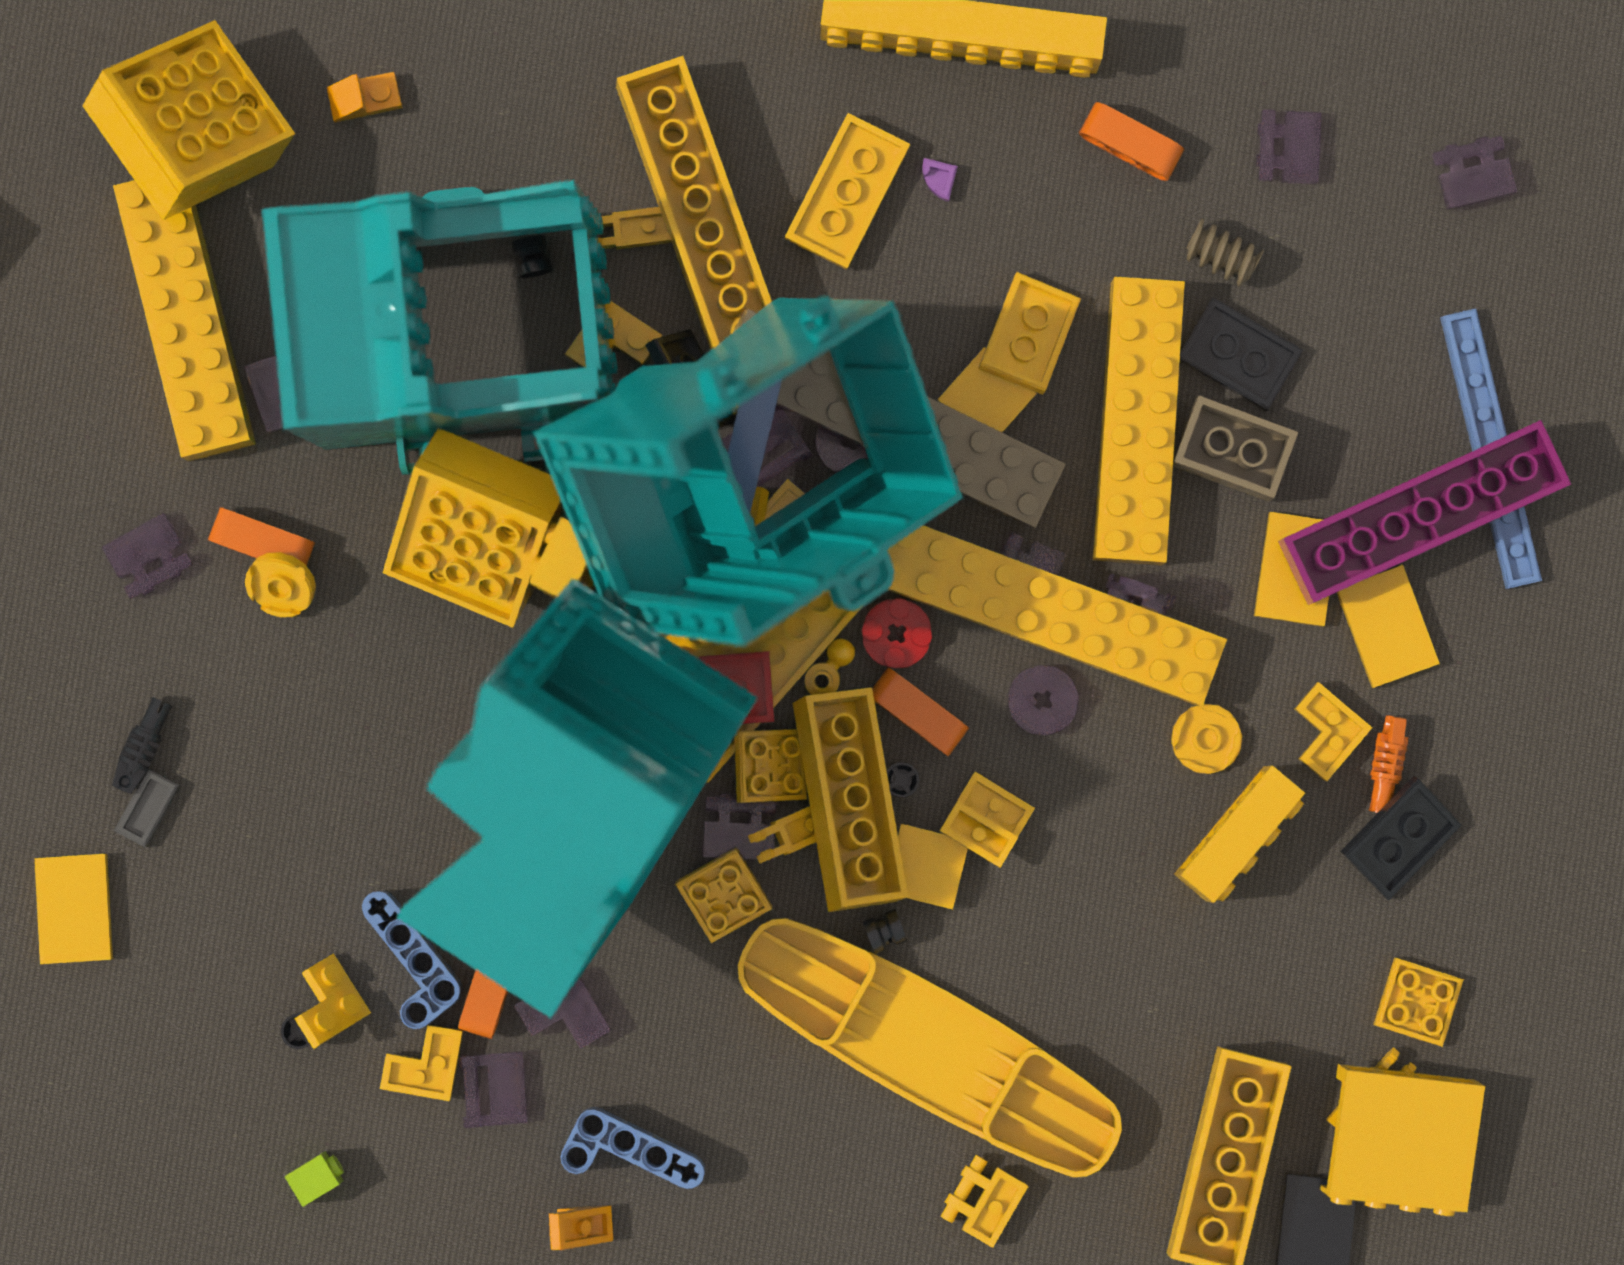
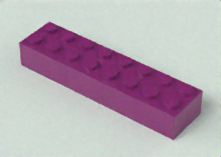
[1278,420,1571,605]

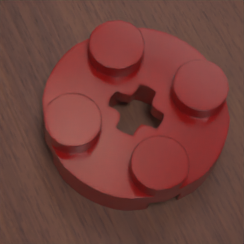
[862,598,932,669]

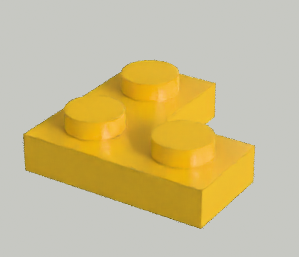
[565,301,663,368]
[1294,682,1372,782]
[295,953,371,1049]
[380,1024,463,1101]

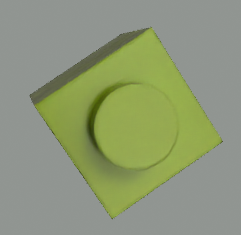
[284,1151,344,1207]

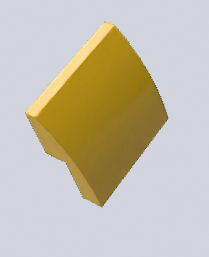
[940,772,1035,868]

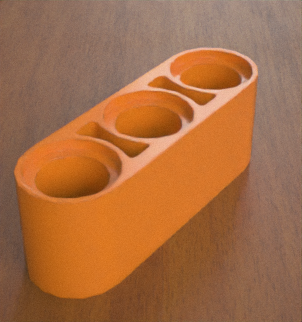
[1079,102,1184,181]
[208,507,315,566]
[872,667,970,757]
[458,970,508,1039]

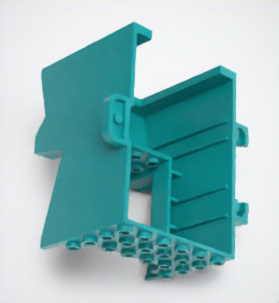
[262,180,618,476]
[534,296,963,646]
[397,578,758,1018]

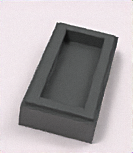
[114,769,181,847]

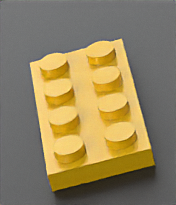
[785,113,910,270]

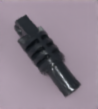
[111,697,173,794]

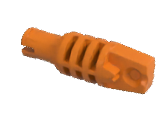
[1369,715,1408,813]

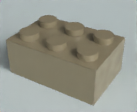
[1173,395,1298,502]

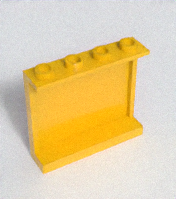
[1320,1064,1485,1216]

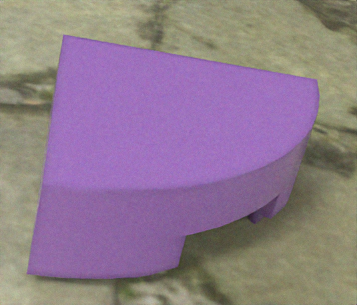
[922,158,958,202]

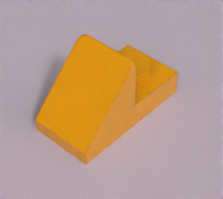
[327,72,403,123]
[549,1205,613,1250]

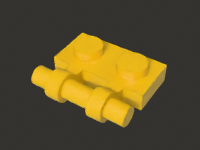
[941,1155,1028,1248]

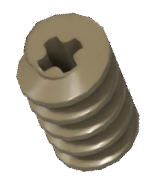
[1186,218,1264,287]

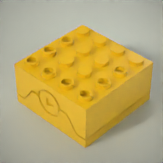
[82,20,295,220]
[382,428,563,628]

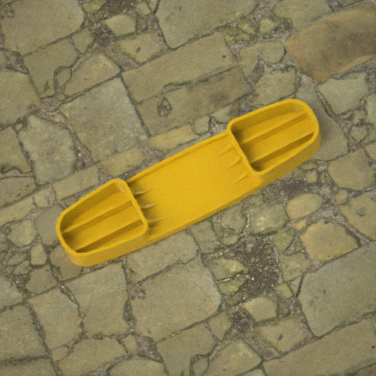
[738,918,1122,1177]

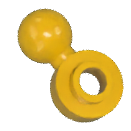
[805,639,855,695]

